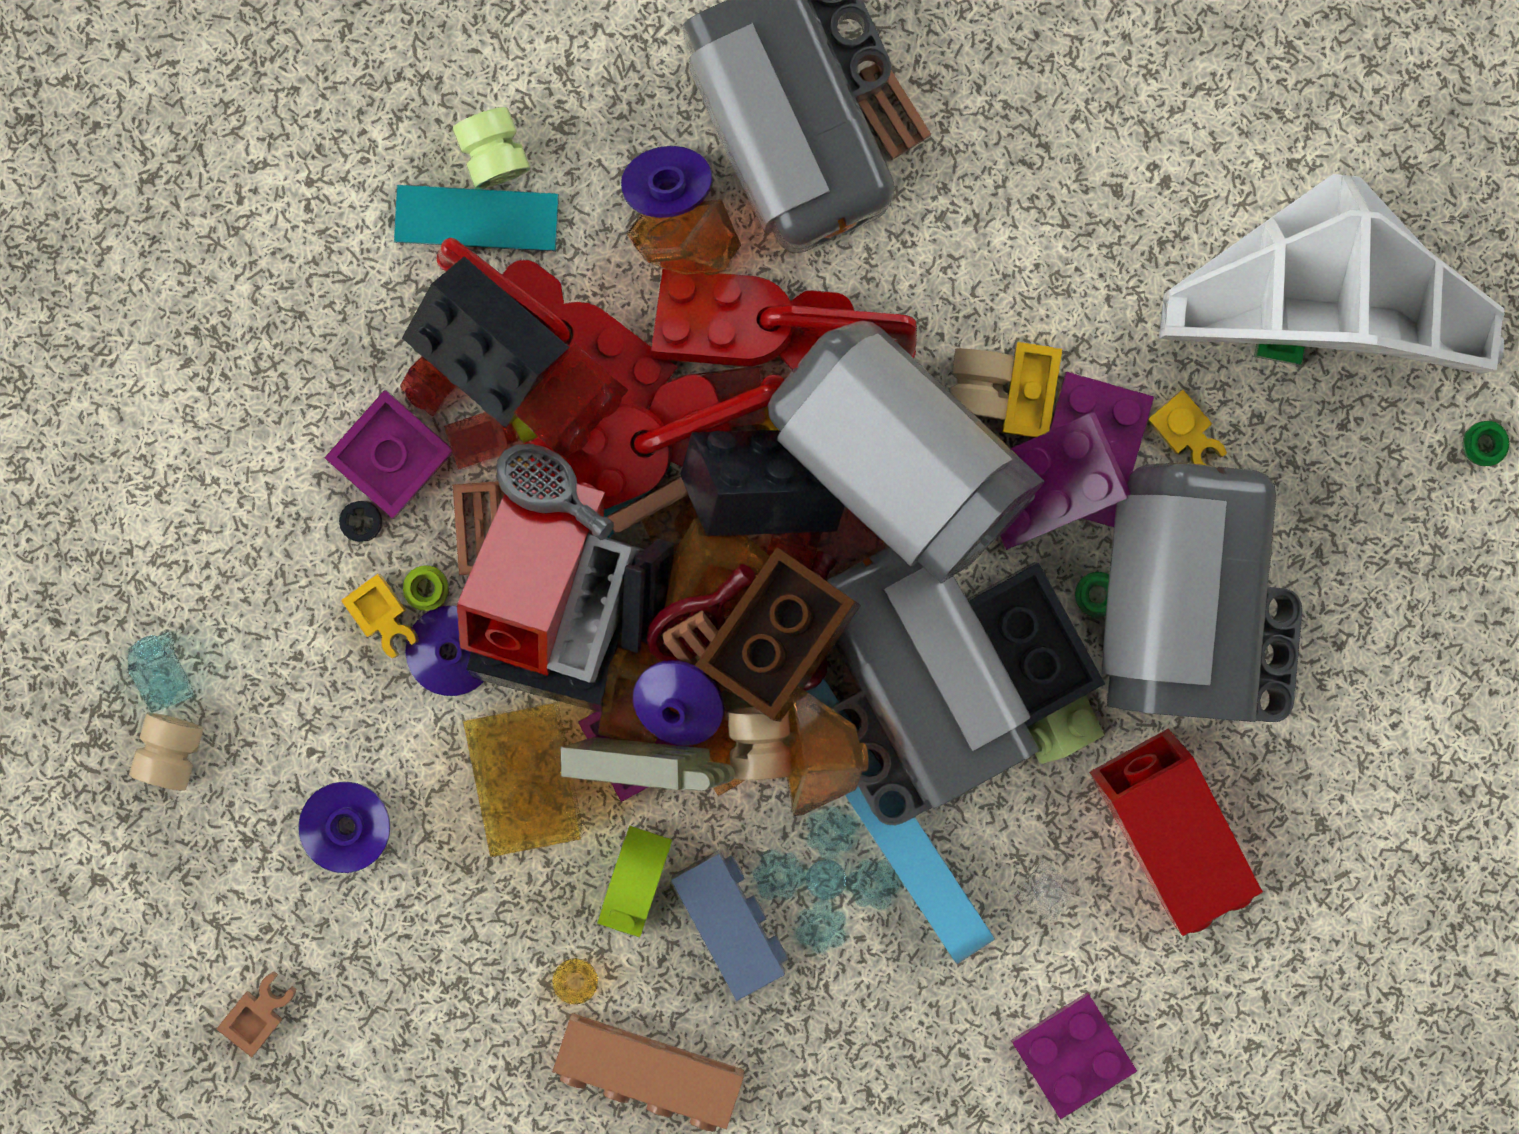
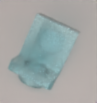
[128,632,193,713]

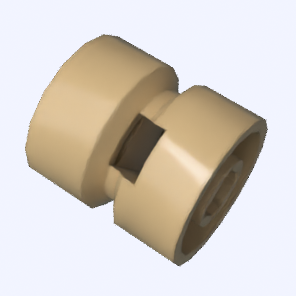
[949,348,1014,420]
[728,707,792,780]
[129,712,204,791]

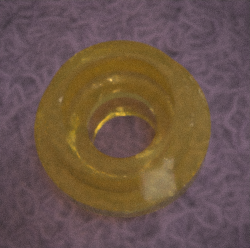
[552,958,598,1004]

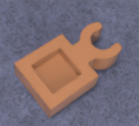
[217,971,297,1058]

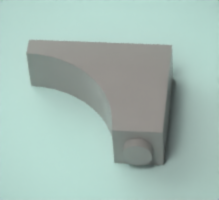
[547,534,645,683]

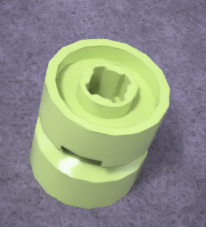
[453,107,531,189]

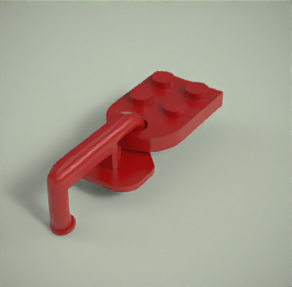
[437,238,678,416]
[651,269,917,371]
[523,374,784,510]

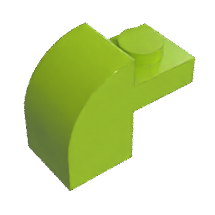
[597,825,672,938]

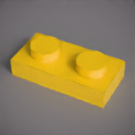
[1001,342,1063,438]

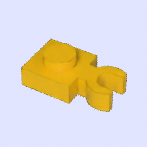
[1147,389,1227,465]
[341,574,419,659]

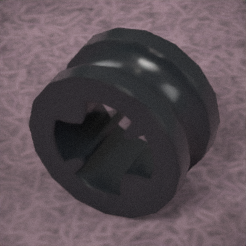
[339,501,382,542]

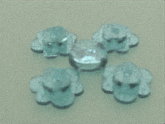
[753,806,899,953]

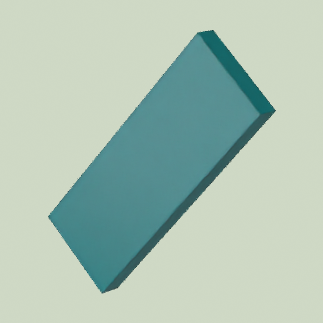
[394,185,559,252]

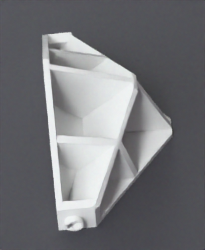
[1159,174,1505,373]

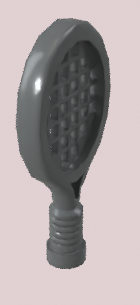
[496,444,614,540]

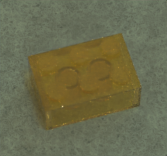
[463,701,584,857]

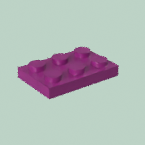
[1049,372,1154,528]
[1000,411,1131,550]

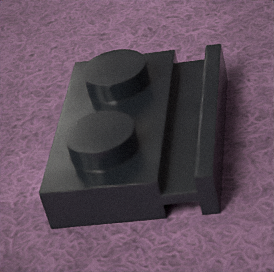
[621,538,674,653]

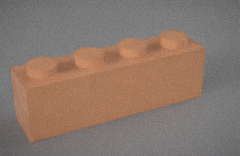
[552,1013,744,1132]

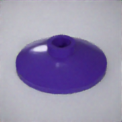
[621,146,712,218]
[405,605,484,696]
[633,660,724,745]
[298,781,390,873]

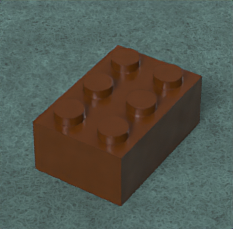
[695,547,861,722]

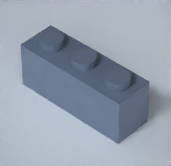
[671,850,788,1001]

